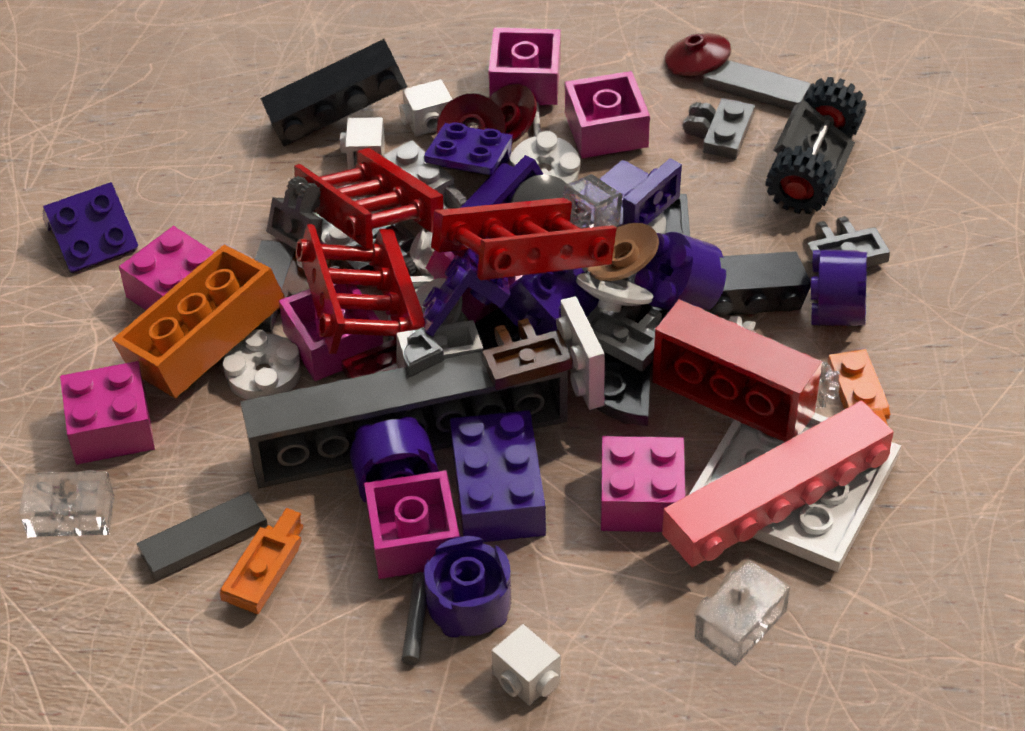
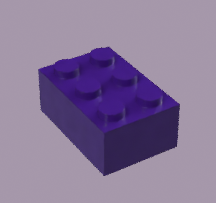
[450,410,546,542]

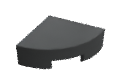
[404,327,444,376]

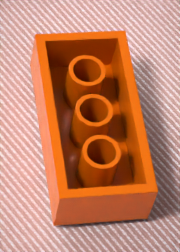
[112,245,285,398]

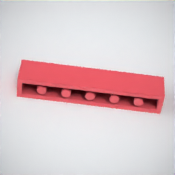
[662,400,894,568]

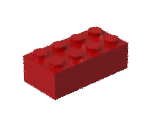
[652,299,822,442]

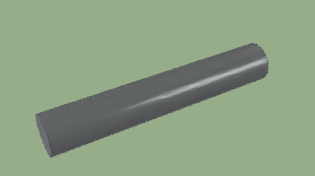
[402,572,427,665]

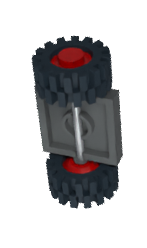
[765,77,867,214]

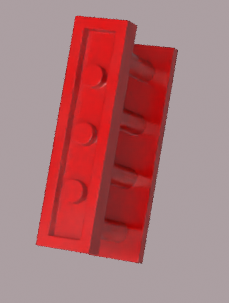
[294,148,443,249]
[431,198,617,280]
[296,224,425,354]

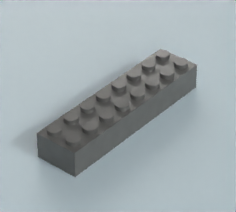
[240,351,568,489]

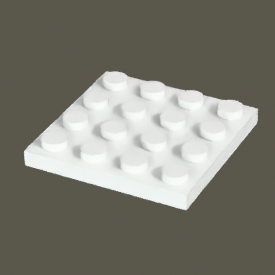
[689,413,901,572]

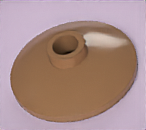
[587,223,659,281]

